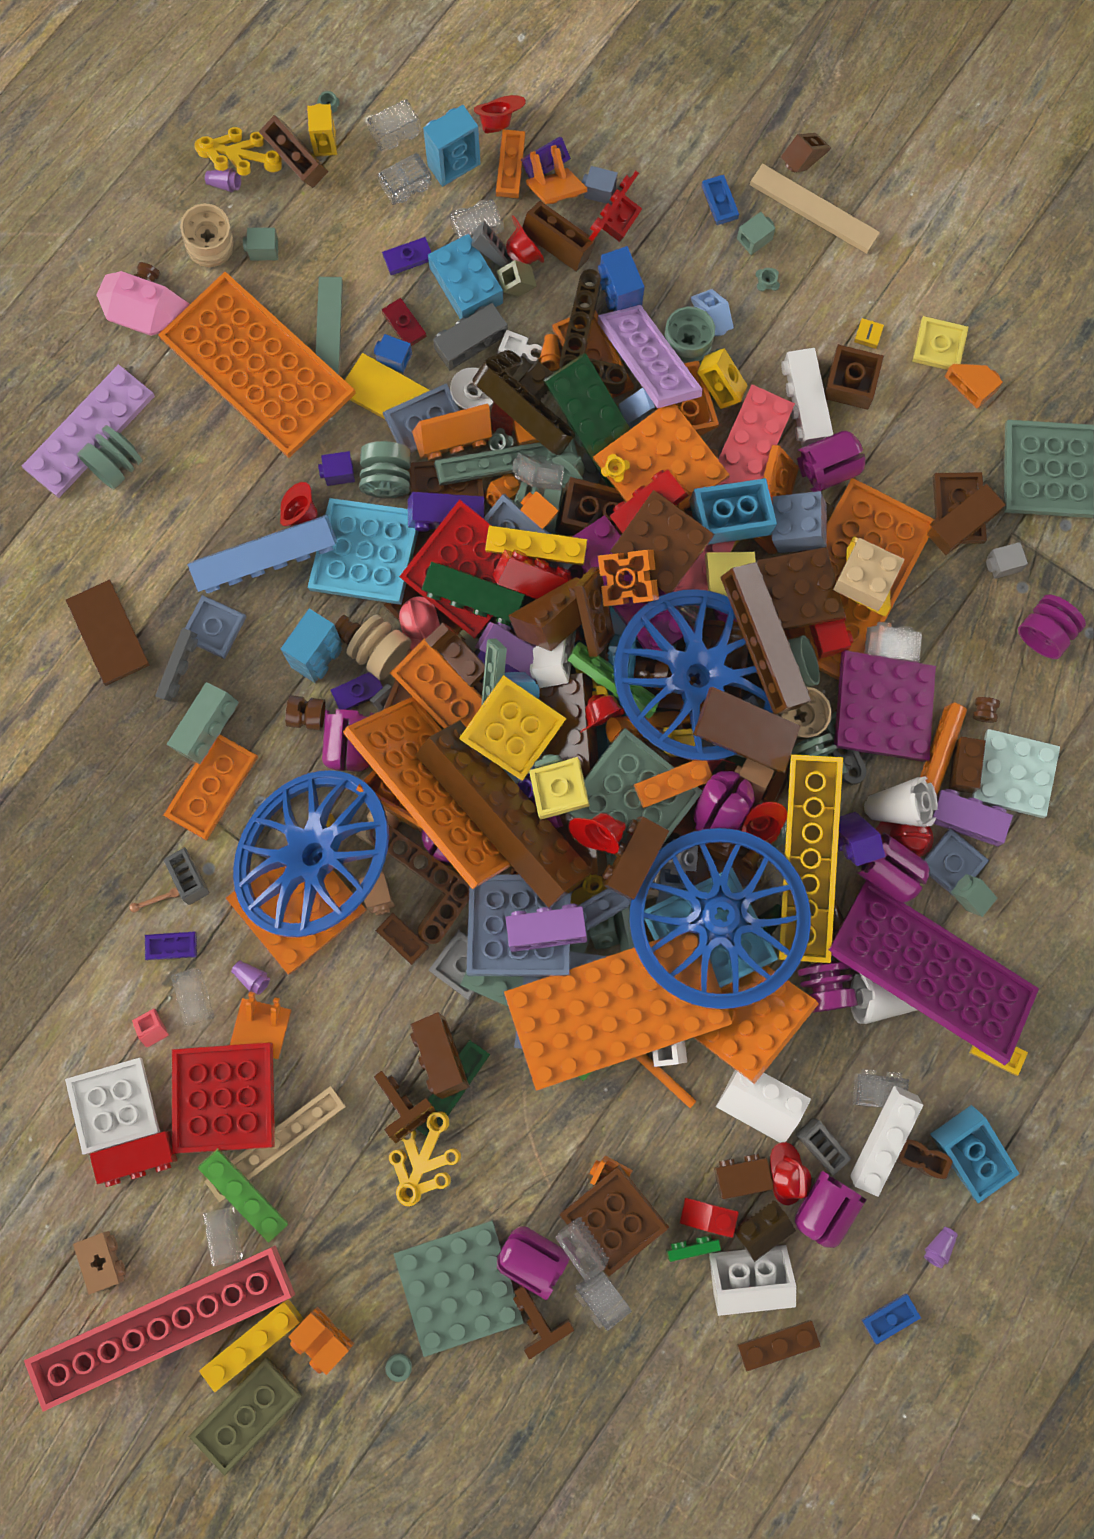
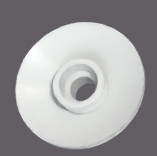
[450,368,494,409]

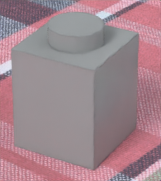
[986,542,1028,579]

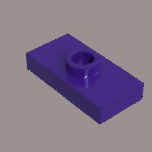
[521,137,571,179]
[382,237,432,276]
[330,672,383,710]
[145,932,197,961]

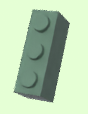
[167,682,239,764]

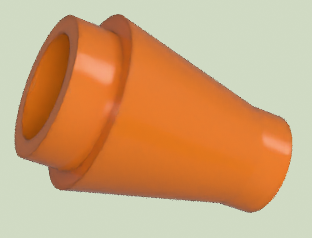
[539,334,561,371]

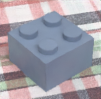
[772,491,827,553]

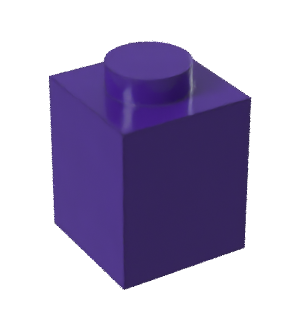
[318,451,355,486]

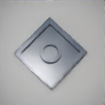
[185,595,246,659]
[923,828,989,894]

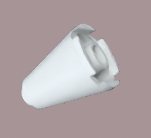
[864,777,938,827]
[850,973,917,1024]

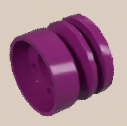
[1018,594,1086,659]
[797,960,858,1013]

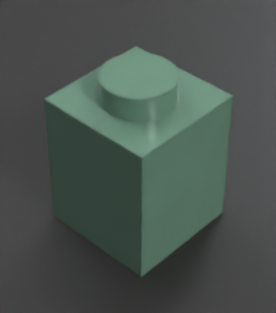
[737,212,776,255]
[243,228,278,261]
[951,874,998,917]

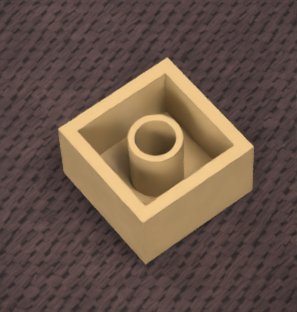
[833,538,905,611]

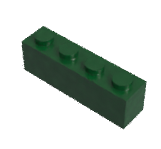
[422,561,527,626]

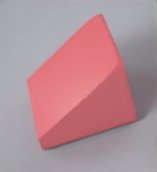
[132,1008,168,1047]

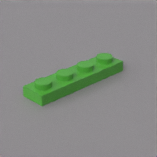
[567,642,659,719]
[198,1148,288,1243]

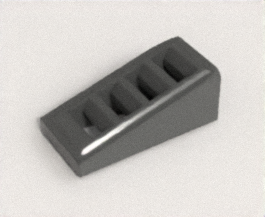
[471,221,512,268]
[163,847,210,905]
[796,1118,852,1176]

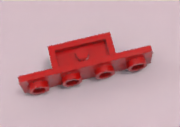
[588,170,642,242]

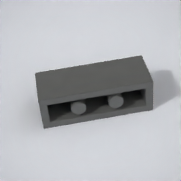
[433,303,508,371]

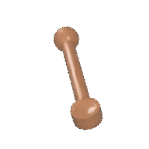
[129,888,180,912]

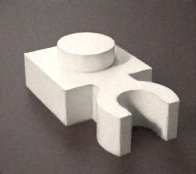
[498,330,542,364]

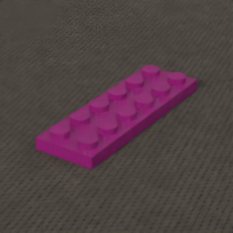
[573,515,693,660]

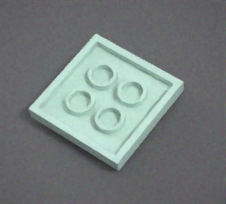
[972,729,1060,818]

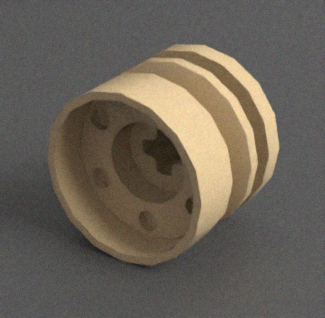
[180,203,234,267]
[346,614,412,680]
[777,687,832,745]

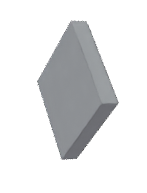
[429,930,475,1000]

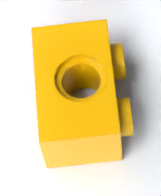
[307,103,337,156]
[697,348,748,409]

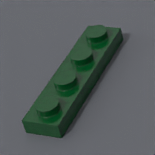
[416,1040,490,1137]

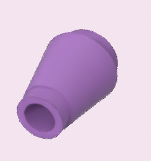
[205,168,241,192]
[231,960,270,995]
[924,1227,958,1268]

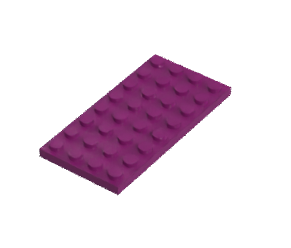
[829,880,1039,1066]

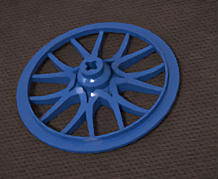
[614,589,773,761]
[233,770,389,937]
[630,828,811,1009]

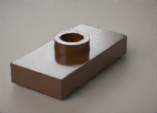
[375,912,429,965]

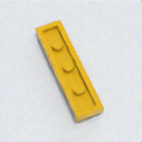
[485,526,587,565]

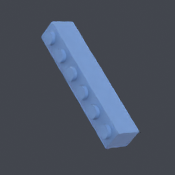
[187,515,337,593]

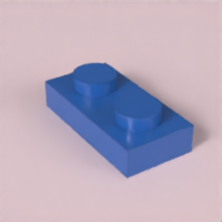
[701,174,739,225]
[861,1293,921,1345]

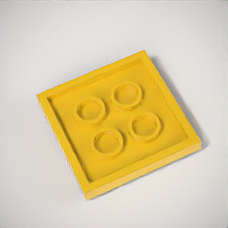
[460,675,566,781]

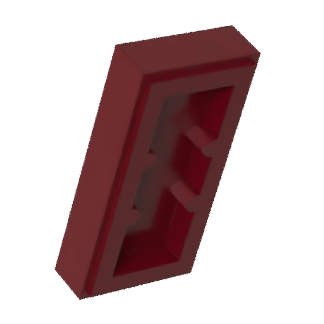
[381,297,427,346]

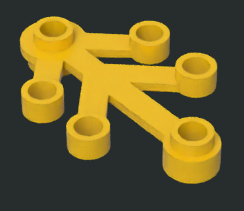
[194,127,282,176]
[389,1111,461,1206]

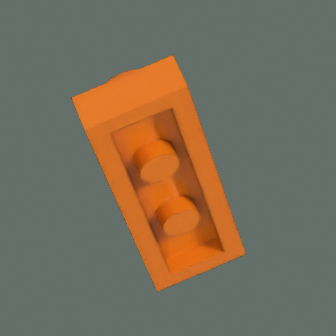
[496,129,525,198]
[633,760,712,808]

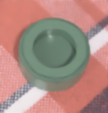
[385,1353,412,1382]

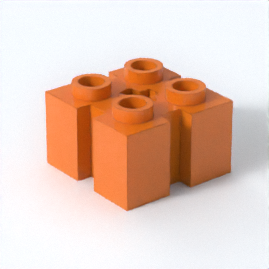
[598,550,659,606]
[288,1307,355,1375]

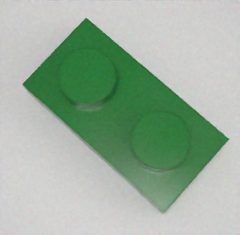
[666,1235,721,1262]

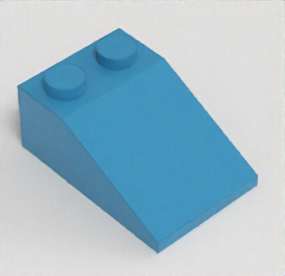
[930,1105,1019,1203]

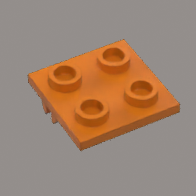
[526,145,587,204]
[230,991,291,1059]

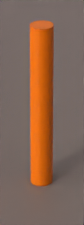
[635,1054,696,1108]

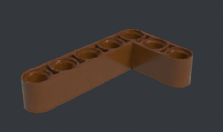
[366,824,470,944]

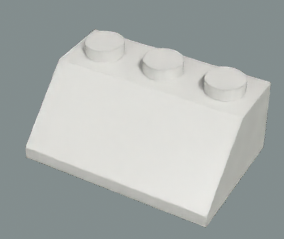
[716,1070,811,1143]
[709,1245,796,1316]

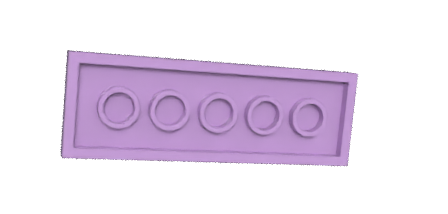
[598,305,702,408]
[22,364,155,498]

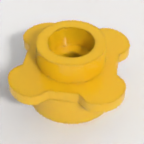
[601,454,630,483]

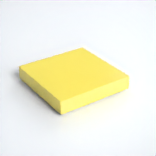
[912,316,969,370]
[705,552,756,597]
[529,757,590,819]

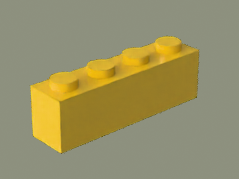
[199,1299,304,1393]

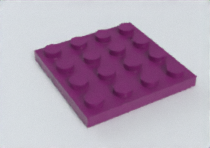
[834,650,936,762]

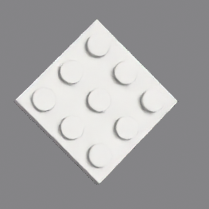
[65,1058,160,1155]

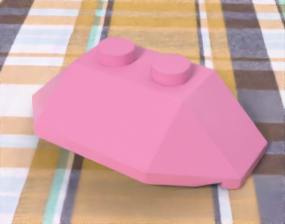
[97,271,190,336]

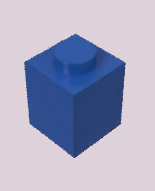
[374,334,412,374]

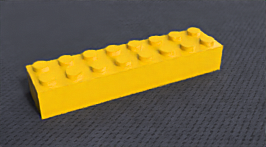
[779,755,843,963]

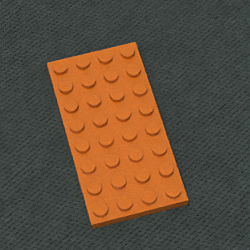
[158,272,356,458]
[784,478,935,680]
[343,696,512,889]
[504,932,732,1091]

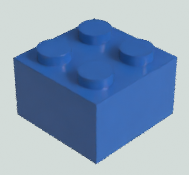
[598,246,645,312]

